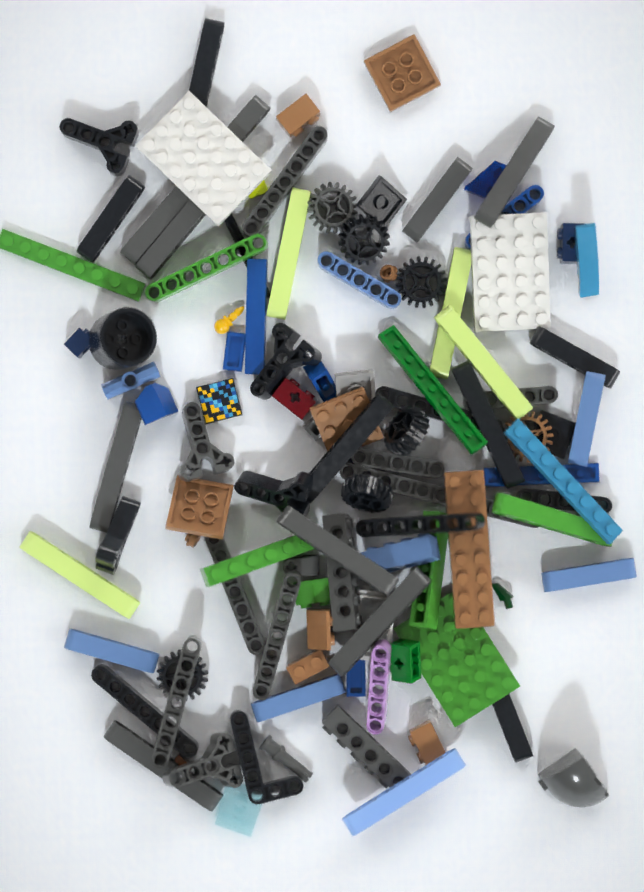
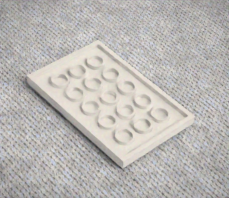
[136,91,272,227]
[470,212,551,332]

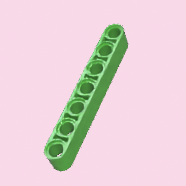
[145,234,268,302]
[491,493,613,547]

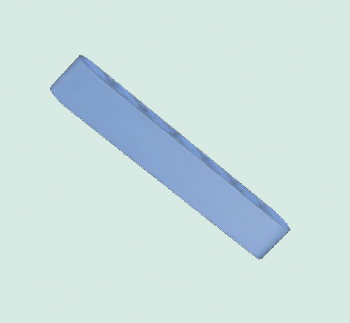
[342,748,466,836]

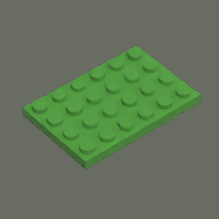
[393,592,520,727]

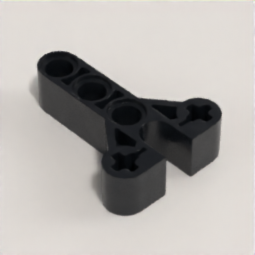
[59,118,139,177]
[250,323,322,400]
[234,471,313,517]
[95,496,141,575]

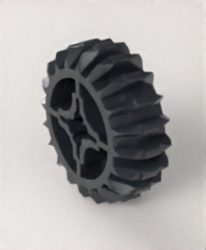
[338,214,390,265]
[395,256,447,308]
[383,405,430,456]
[341,474,393,513]
[157,649,209,702]

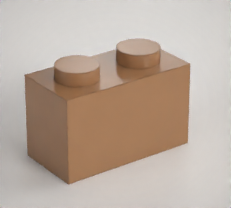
[276,93,320,138]
[286,650,329,685]
[408,720,446,765]

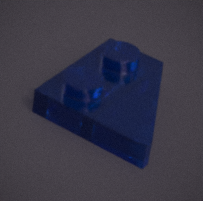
[464,161,507,199]

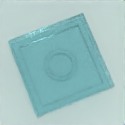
[215,787,262,837]

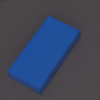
[223,332,246,372]
[346,660,366,697]

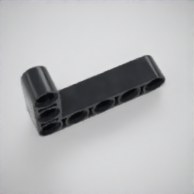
[230,710,303,804]

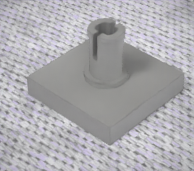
[335,369,375,402]

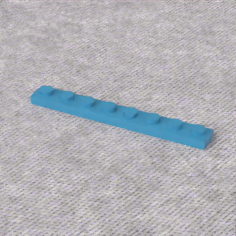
[503,418,623,544]

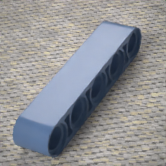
[318,251,401,309]
[568,371,605,467]
[541,558,637,592]
[64,629,160,673]
[251,674,346,722]

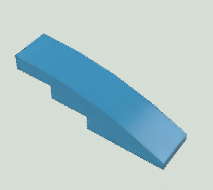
[575,223,599,298]

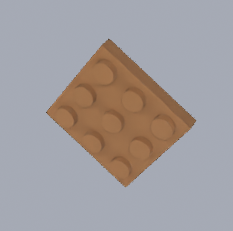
[364,34,441,113]
[310,387,384,451]
[166,475,234,540]

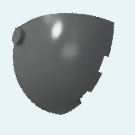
[538,748,610,807]

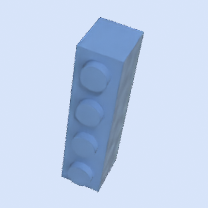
[361,534,441,573]

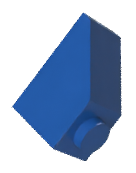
[303,361,336,402]

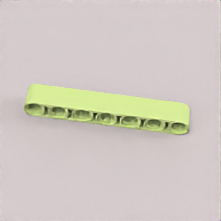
[266,187,311,320]
[430,247,471,379]
[434,305,533,419]
[19,531,140,619]

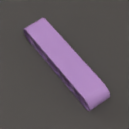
[366,639,392,735]

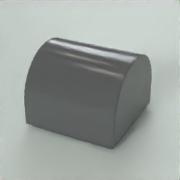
[303,417,321,441]

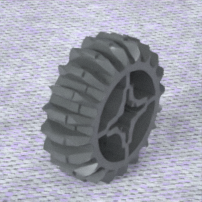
[307,182,358,234]

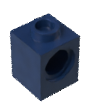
[64,328,90,359]

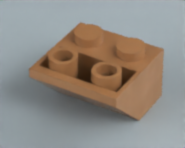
[306,608,335,650]

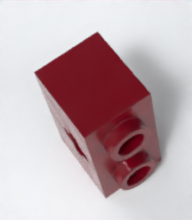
[272,378,316,420]

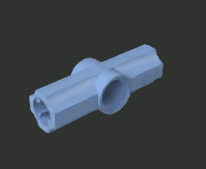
[101,362,161,400]

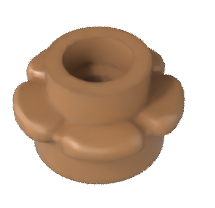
[380,265,398,283]
[185,533,201,548]

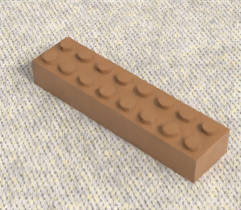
[443,470,495,629]

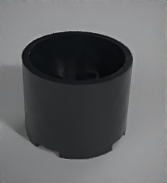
[89,307,157,370]

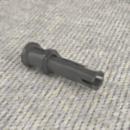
[259,735,313,783]

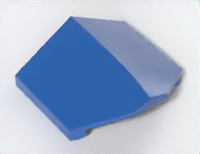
[134,383,179,425]

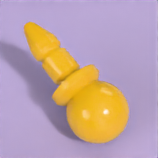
[214,306,244,334]

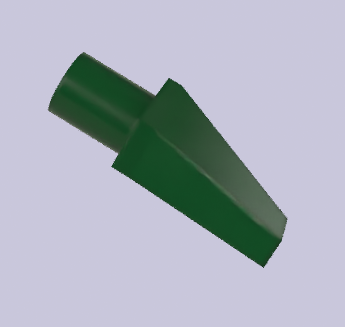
[492,583,514,609]

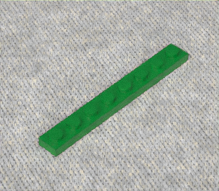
[378,325,488,455]

